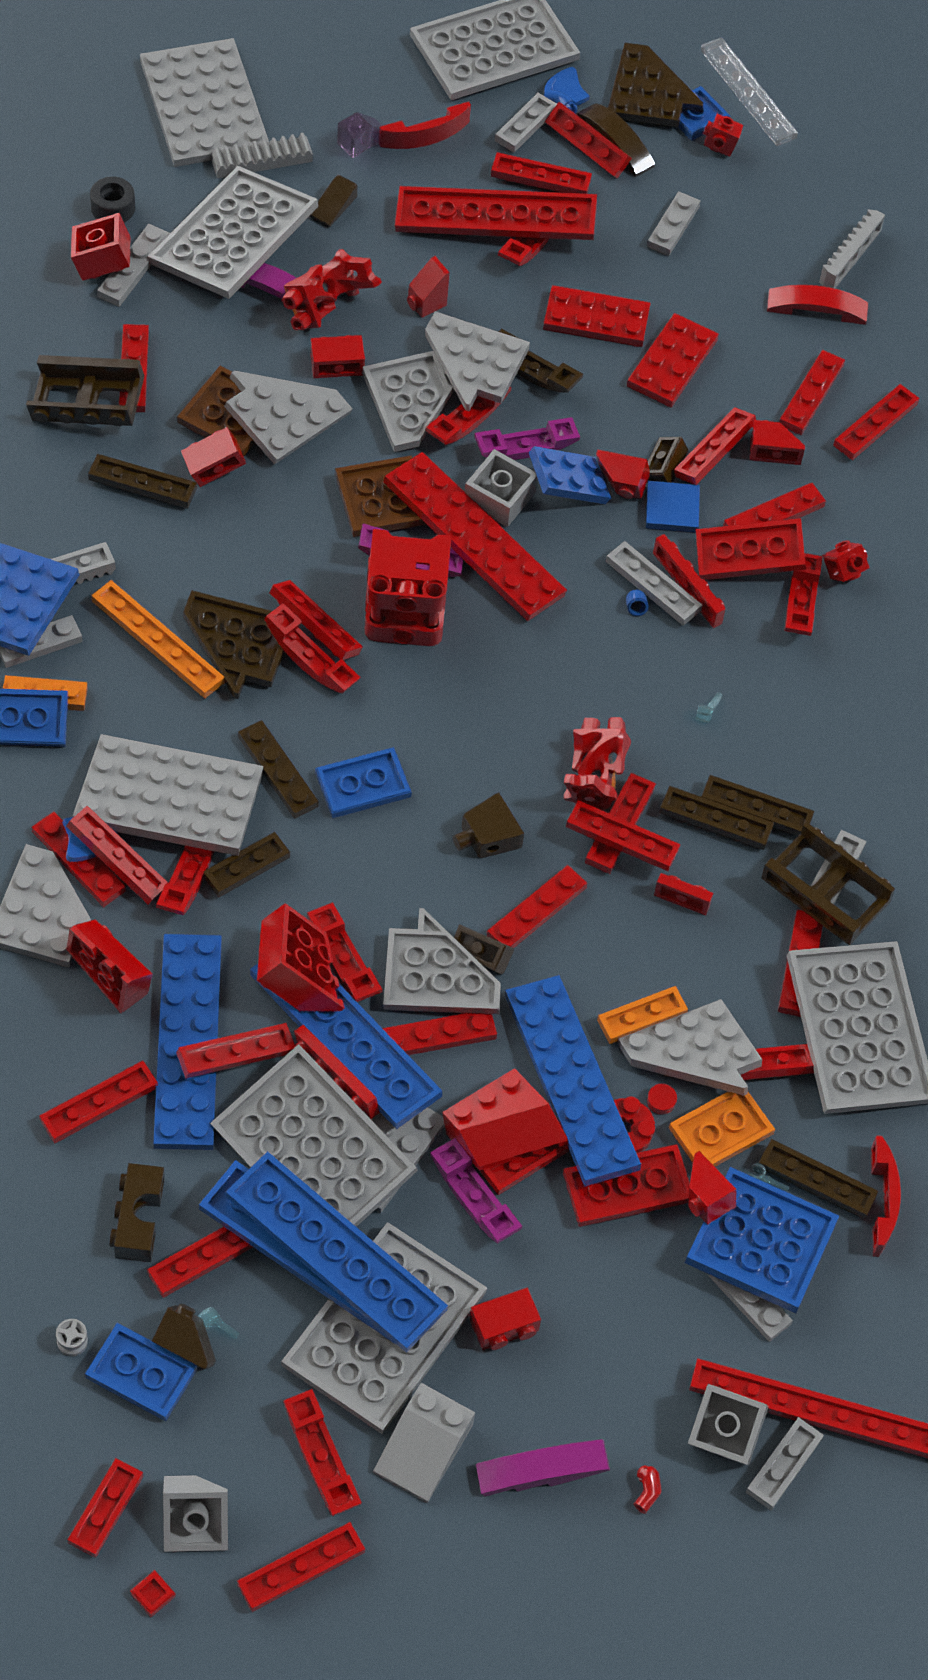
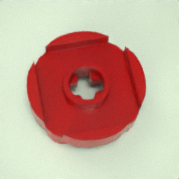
[614,1096,655,1153]

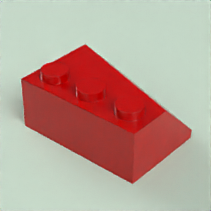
[257,903,345,1011]
[66,919,153,1014]
[442,1068,568,1171]

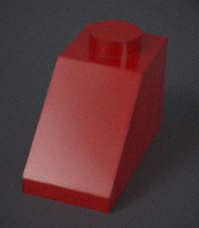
[407,256,450,318]
[750,420,805,465]
[596,449,650,499]
[688,1151,736,1225]

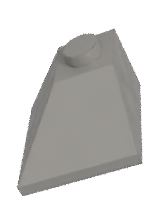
[163,1475,228,1552]

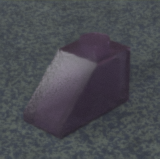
[337,112,383,158]

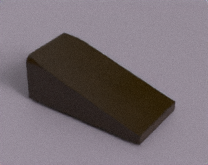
[309,174,358,227]
[454,924,514,974]

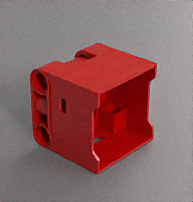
[365,529,451,646]

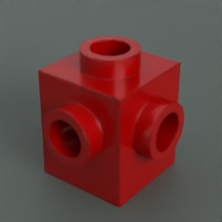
[703,114,743,157]
[822,540,870,582]

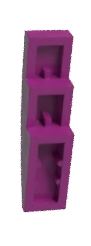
[476,1439,610,1497]

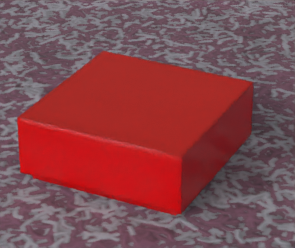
[130,1570,176,1617]

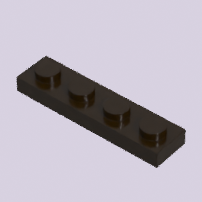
[88,454,197,509]
[238,720,319,819]
[701,775,815,836]
[659,786,774,850]
[758,1139,878,1220]

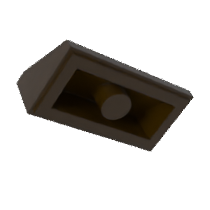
[648,437,688,483]

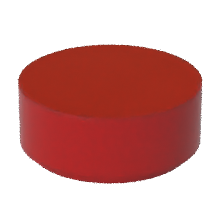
[647,1084,677,1115]

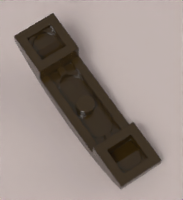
[577,103,655,177]
[498,328,583,393]

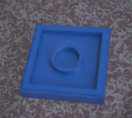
[679,86,730,141]
[646,481,700,532]

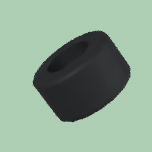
[90,176,135,222]

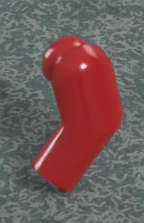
[633,1465,662,1514]

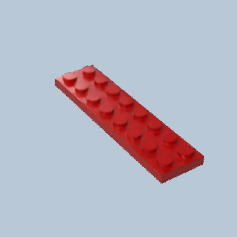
[395,186,597,240]
[383,452,567,621]

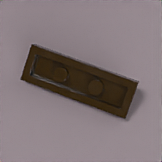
[203,832,290,898]

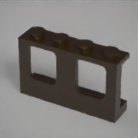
[26,355,144,426]
[761,822,895,945]

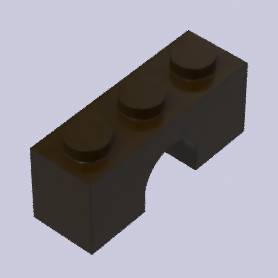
[109,1163,165,1262]

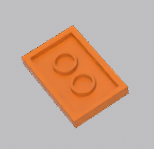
[669,1091,775,1167]

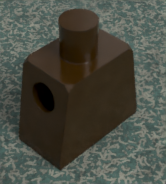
[453,792,524,858]

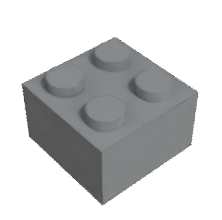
[465,449,538,527]
[688,1384,769,1465]

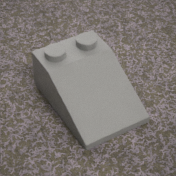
[373,1383,475,1503]

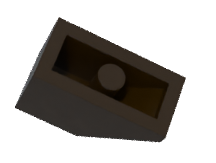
[152,1303,216,1369]

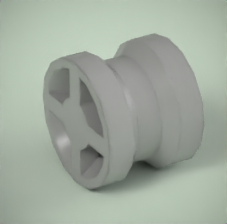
[56,1319,88,1357]

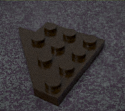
[608,43,704,127]
[183,590,284,699]

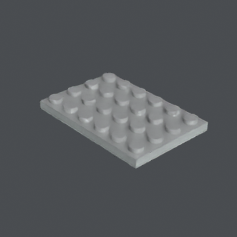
[410,0,580,100]
[140,38,269,167]
[148,166,318,299]
[73,734,263,856]
[787,941,928,1114]
[210,1044,418,1227]
[281,1222,487,1434]

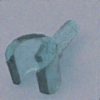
[695,692,723,723]
[749,1163,789,1192]
[199,1307,240,1339]

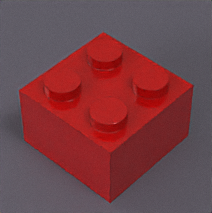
[71,213,130,281]

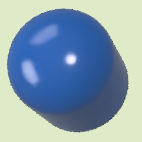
[626,590,649,616]

